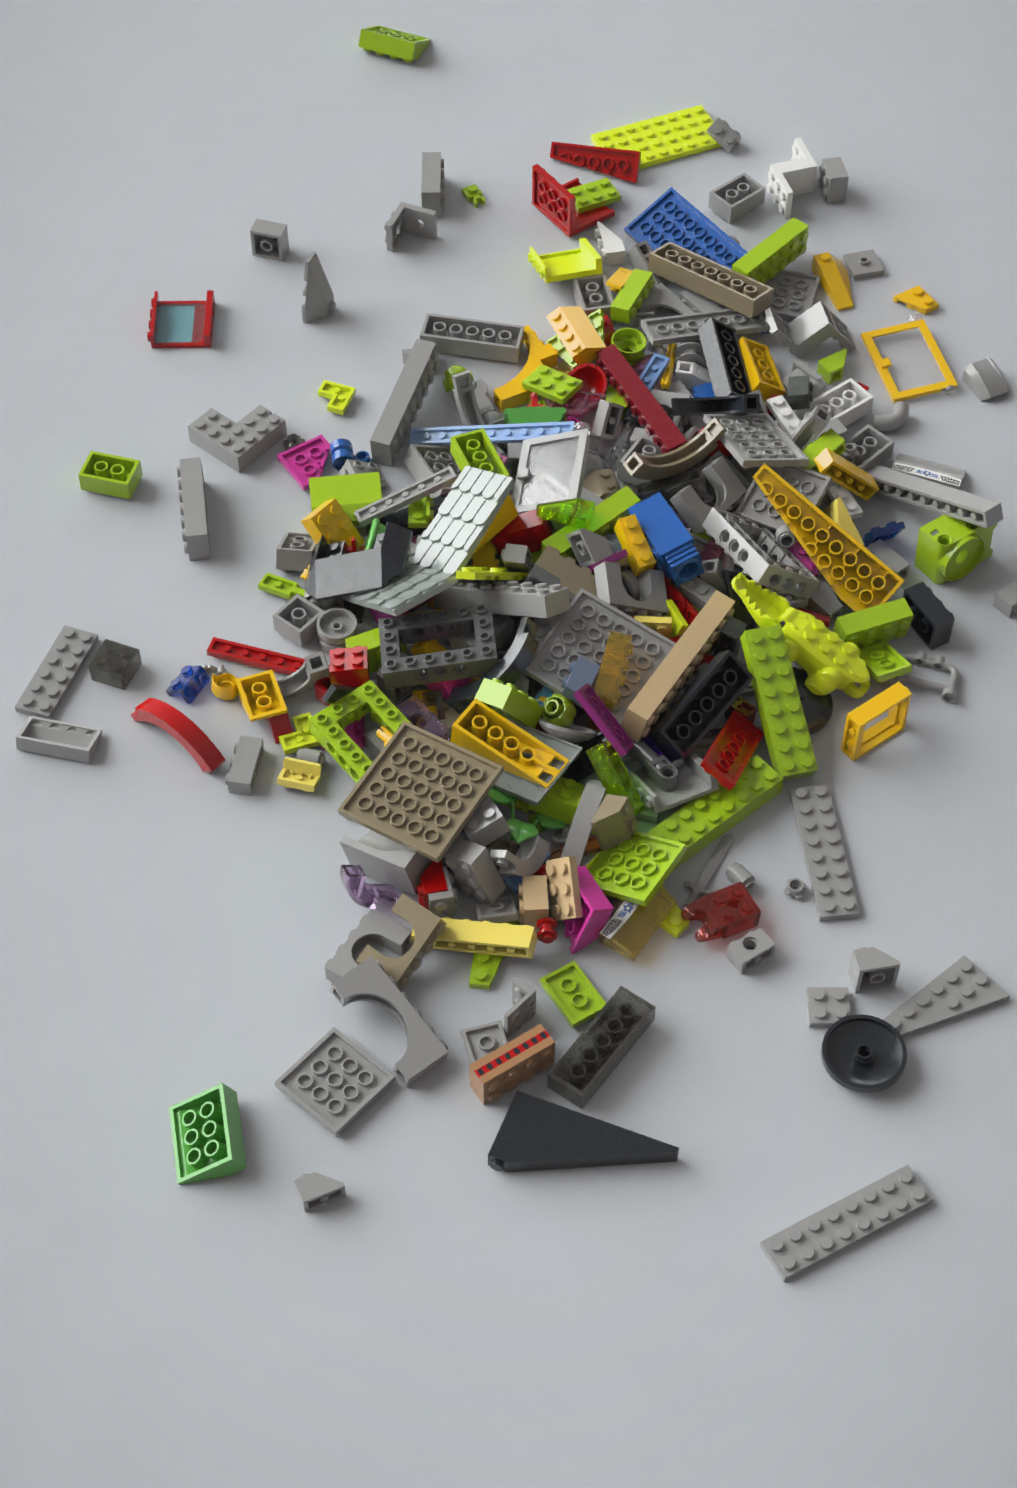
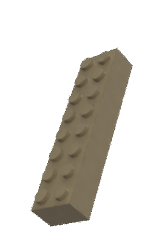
[648,241,774,318]

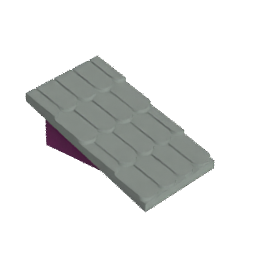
[342,562,459,625]

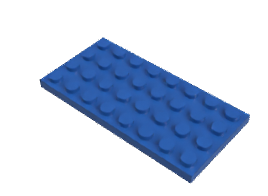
[624,187,748,269]

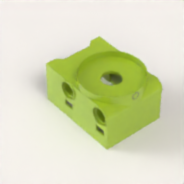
[914,515,998,584]

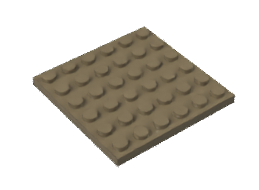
[337,721,504,863]

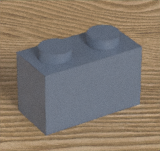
[561,656,600,704]

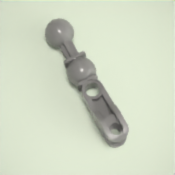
[452,379,508,453]

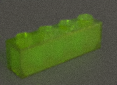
[586,740,645,816]

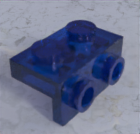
[166,665,210,704]

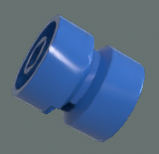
[330,438,355,471]

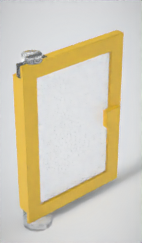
[861,313,958,403]

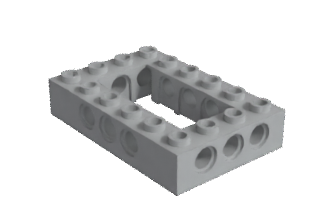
[702,507,820,599]

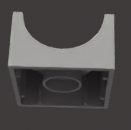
[340,830,459,896]

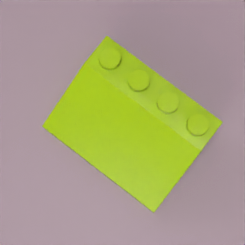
[358,25,431,63]
[309,472,382,526]

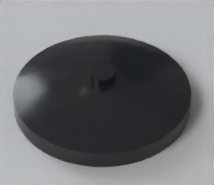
[792,667,833,735]
[821,1014,907,1093]

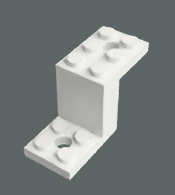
[767,137,817,219]

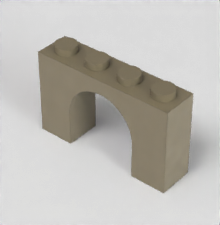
[356,893,447,991]

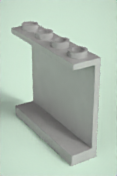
[619,750,719,814]

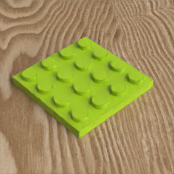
[588,831,687,907]

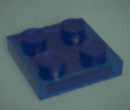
[862,521,905,547]

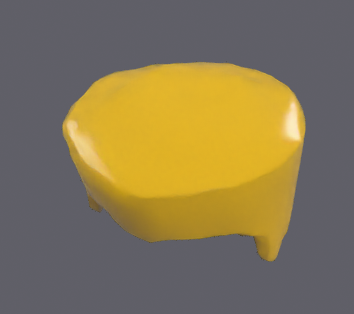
[211,673,239,701]

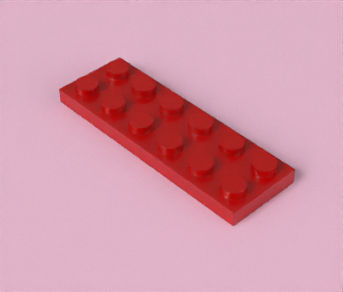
[700,710,764,790]

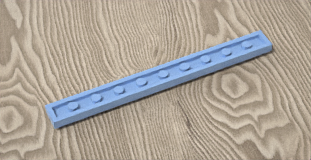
[409,421,576,446]

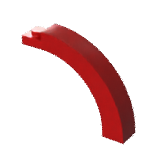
[131,698,226,772]

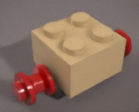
[518,864,558,944]

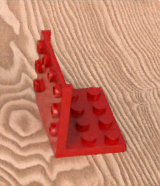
[532,164,615,237]

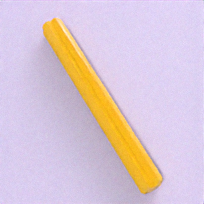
[660,343,677,390]

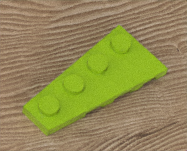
[469,920,519,990]

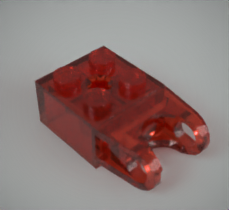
[681,881,761,942]

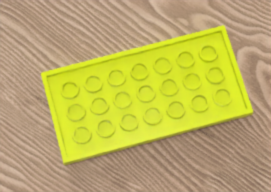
[591,105,722,169]

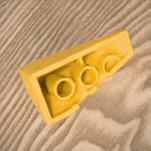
[811,252,853,311]

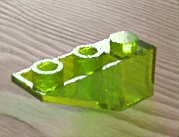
[536,498,596,530]

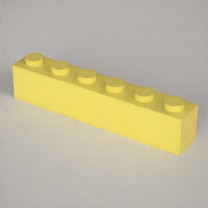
[411,917,538,959]

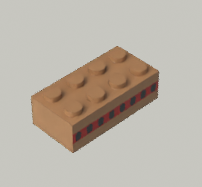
[469,1024,555,1105]

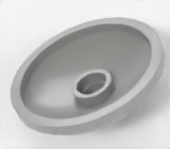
[539,718,596,743]

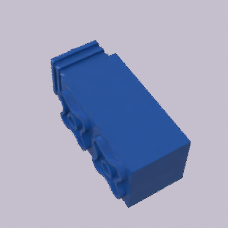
[628,492,704,586]

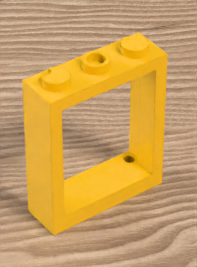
[840,682,912,762]

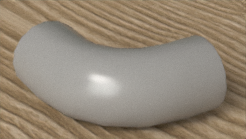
[873,401,909,432]

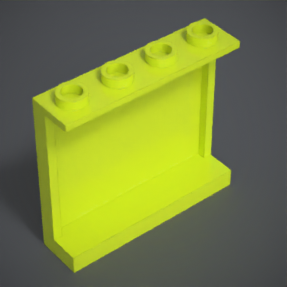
[528,238,603,283]

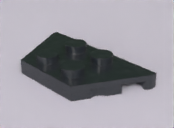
[722,570,765,631]

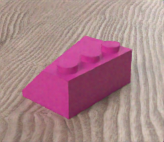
[563,866,614,954]

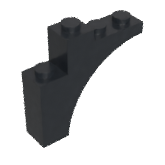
[671,394,760,416]

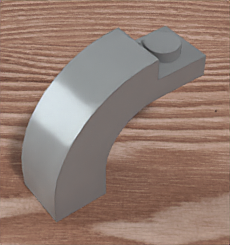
[489,836,550,876]

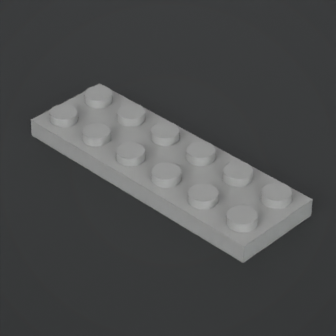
[15,625,99,719]

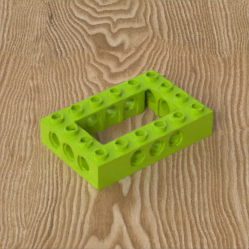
[308,680,411,784]

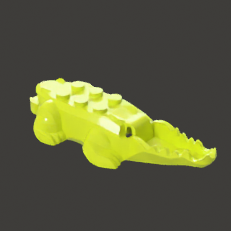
[731,572,870,698]

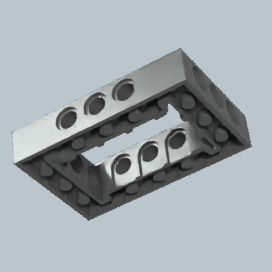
[378,603,498,689]

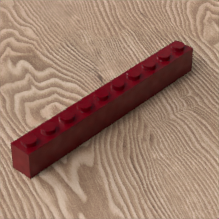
[595,344,687,454]

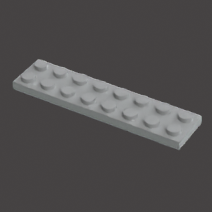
[640,309,771,346]
[789,784,860,922]
[760,1165,933,1282]

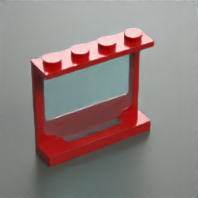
[147,290,215,348]

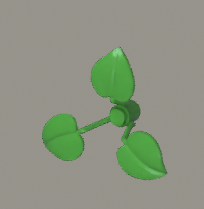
[488,788,568,844]

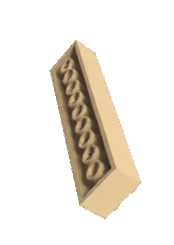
[620,590,736,743]

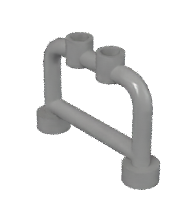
[886,651,959,703]

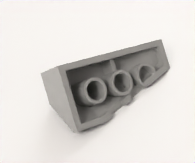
[302,252,336,323]

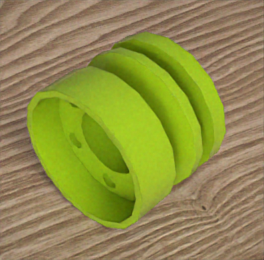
[611,328,647,372]

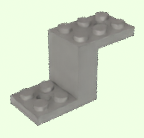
[764,301,855,358]

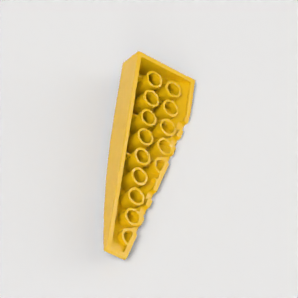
[752,463,905,612]

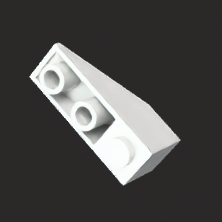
[594,222,625,265]
[674,360,711,389]

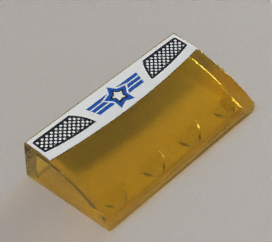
[599,887,677,961]

